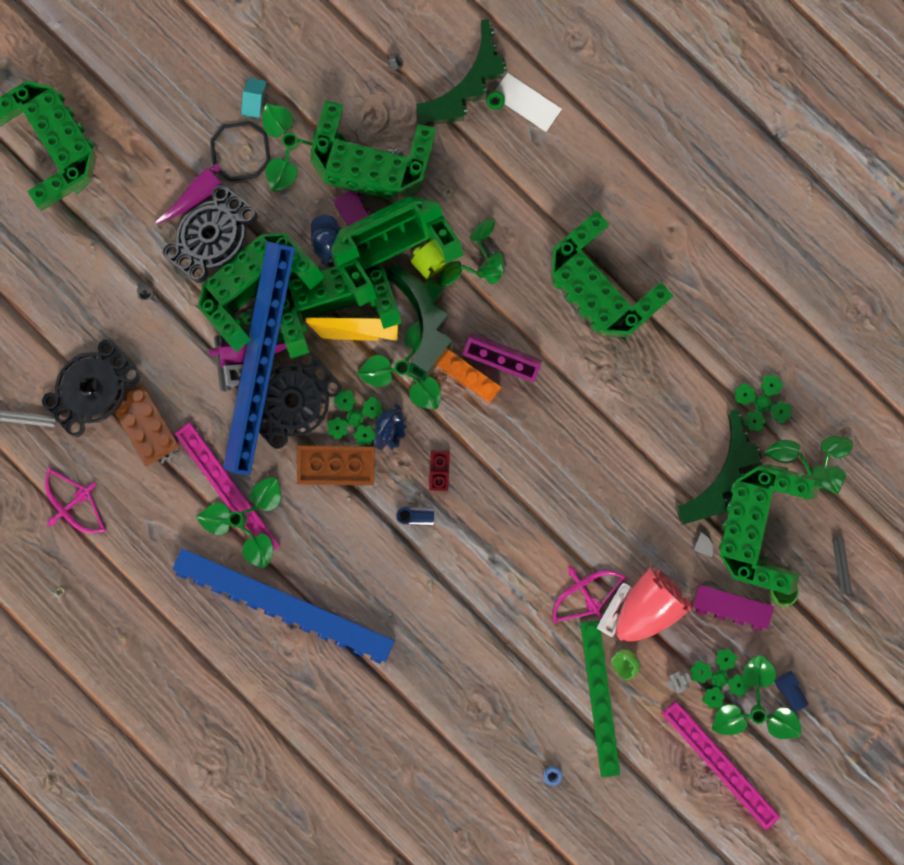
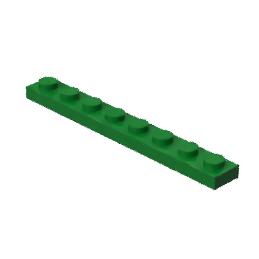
[580,621,620,778]

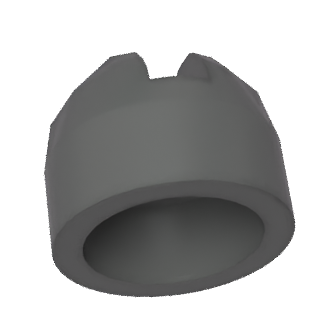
[387,54,403,70]
[137,284,153,301]

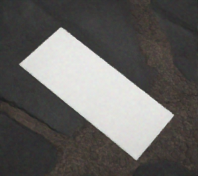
[495,72,562,132]

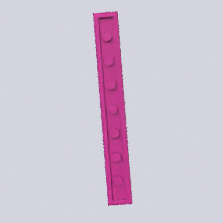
[174,422,280,551]
[661,700,781,830]

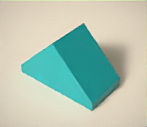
[241,78,267,118]

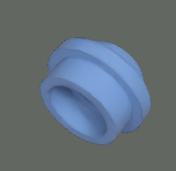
[543,766,563,786]

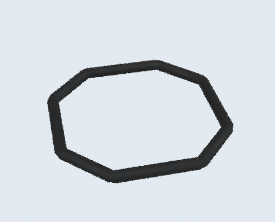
[210,121,270,181]

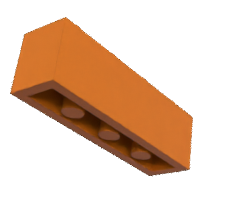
[436,350,501,405]

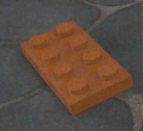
[115,384,179,467]
[297,446,375,486]

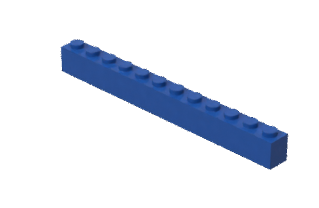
[223,241,295,475]
[172,548,395,664]

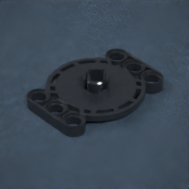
[163,185,258,283]
[42,339,141,437]
[259,351,342,449]

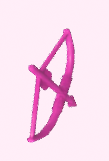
[44,467,106,534]
[553,565,626,624]

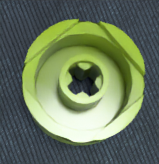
[411,239,447,280]

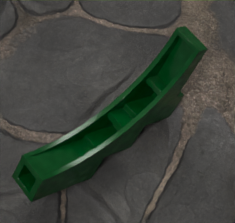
[416,19,507,126]
[387,264,452,382]
[676,409,762,525]

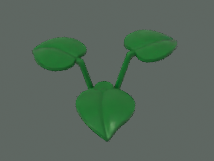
[262,103,346,191]
[437,217,504,287]
[357,322,441,410]
[765,436,853,494]
[196,478,281,568]
[712,655,801,739]

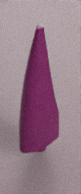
[155,163,223,224]
[209,342,287,368]

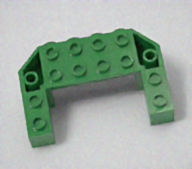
[0,81,97,212]
[310,100,436,202]
[330,196,464,307]
[551,210,674,337]
[198,233,325,352]
[280,264,402,358]
[719,464,821,595]

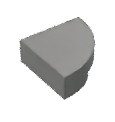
[693,533,713,558]

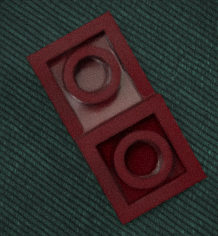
[429,450,450,491]

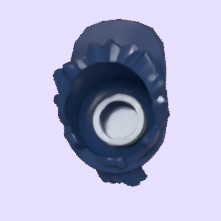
[311,215,342,265]
[374,402,407,450]

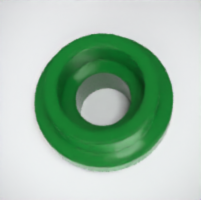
[486,91,505,110]

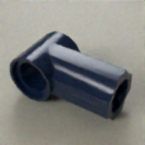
[396,507,434,526]
[774,670,809,712]

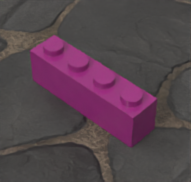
[333,190,390,265]
[462,333,542,383]
[692,585,774,631]

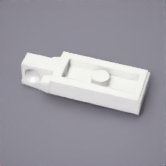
[597,583,632,637]

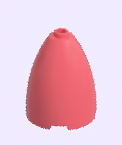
[616,566,692,642]

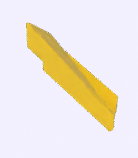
[305,318,398,341]

